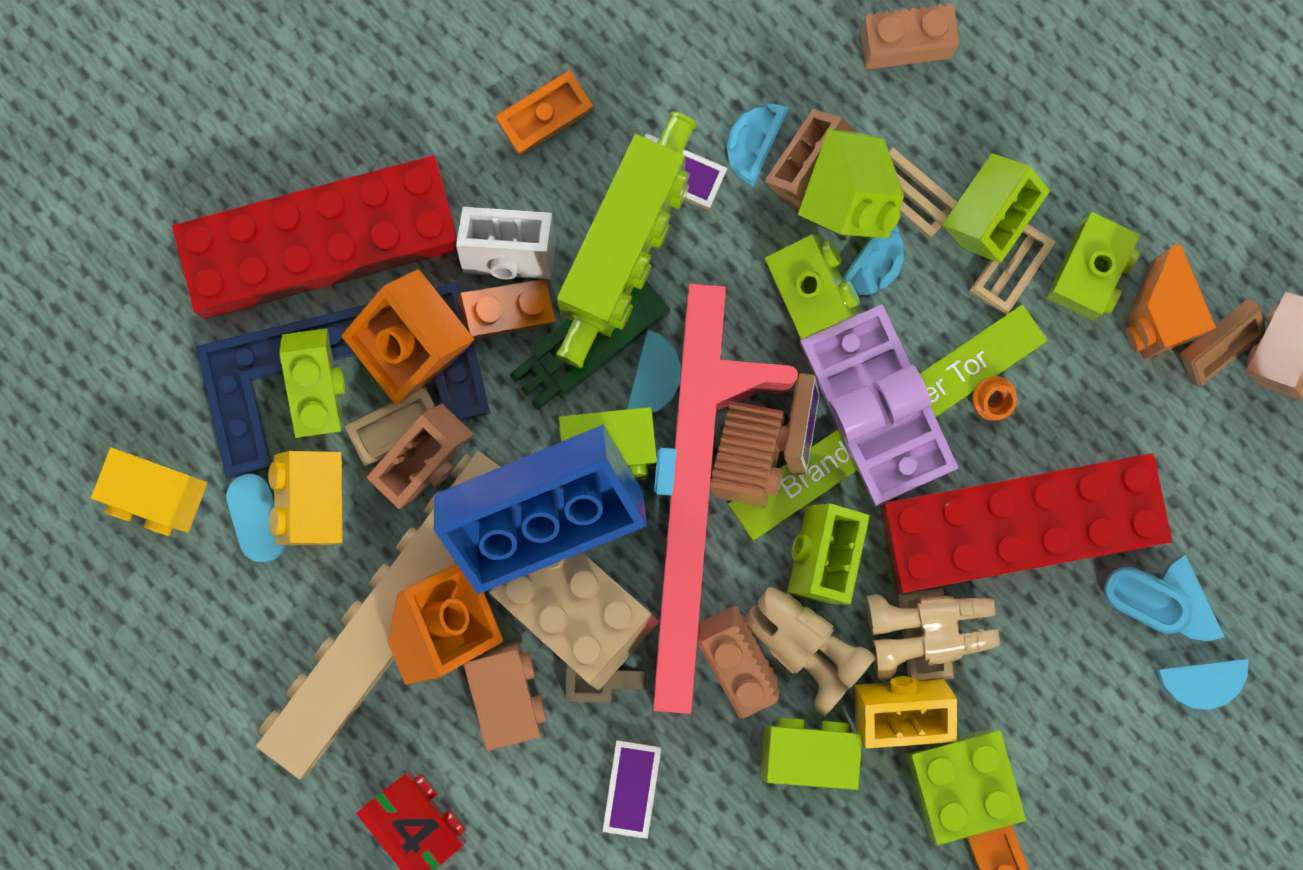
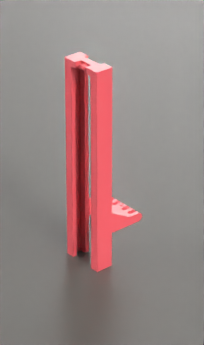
[653,284,798,714]

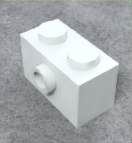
[456,207,557,280]

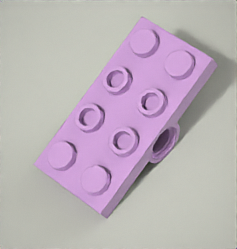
[799,304,959,507]

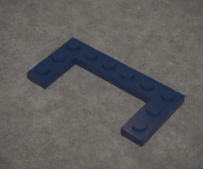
[196,282,491,478]

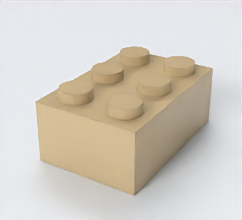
[490,552,659,690]

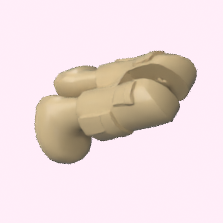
[744,587,876,717]
[866,594,1000,680]

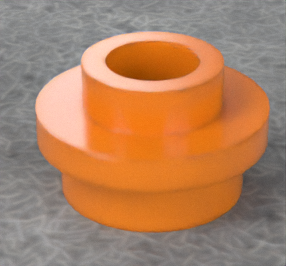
[972,376,1017,421]

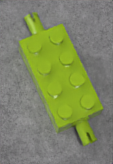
[556,112,696,368]

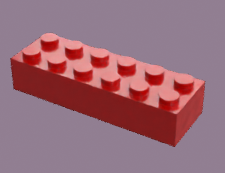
[171,155,458,319]
[879,453,1173,594]

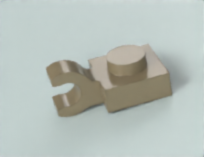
[566,664,646,703]

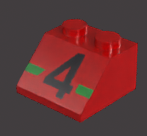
[356,771,467,870]

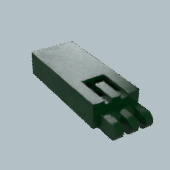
[510,280,670,410]

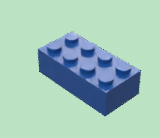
[433,425,647,594]

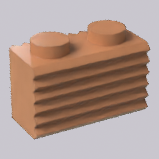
[860,2,959,70]
[710,401,789,507]
[697,606,779,718]

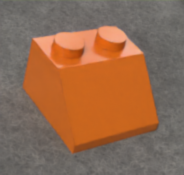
[1125,243,1216,359]
[341,269,475,406]
[388,563,504,685]

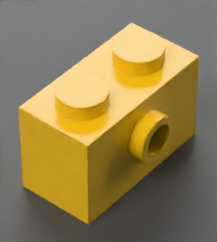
[91,447,208,536]
[268,451,342,545]
[854,676,957,748]

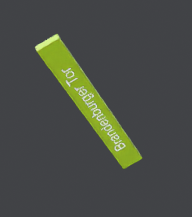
[727,304,1048,541]

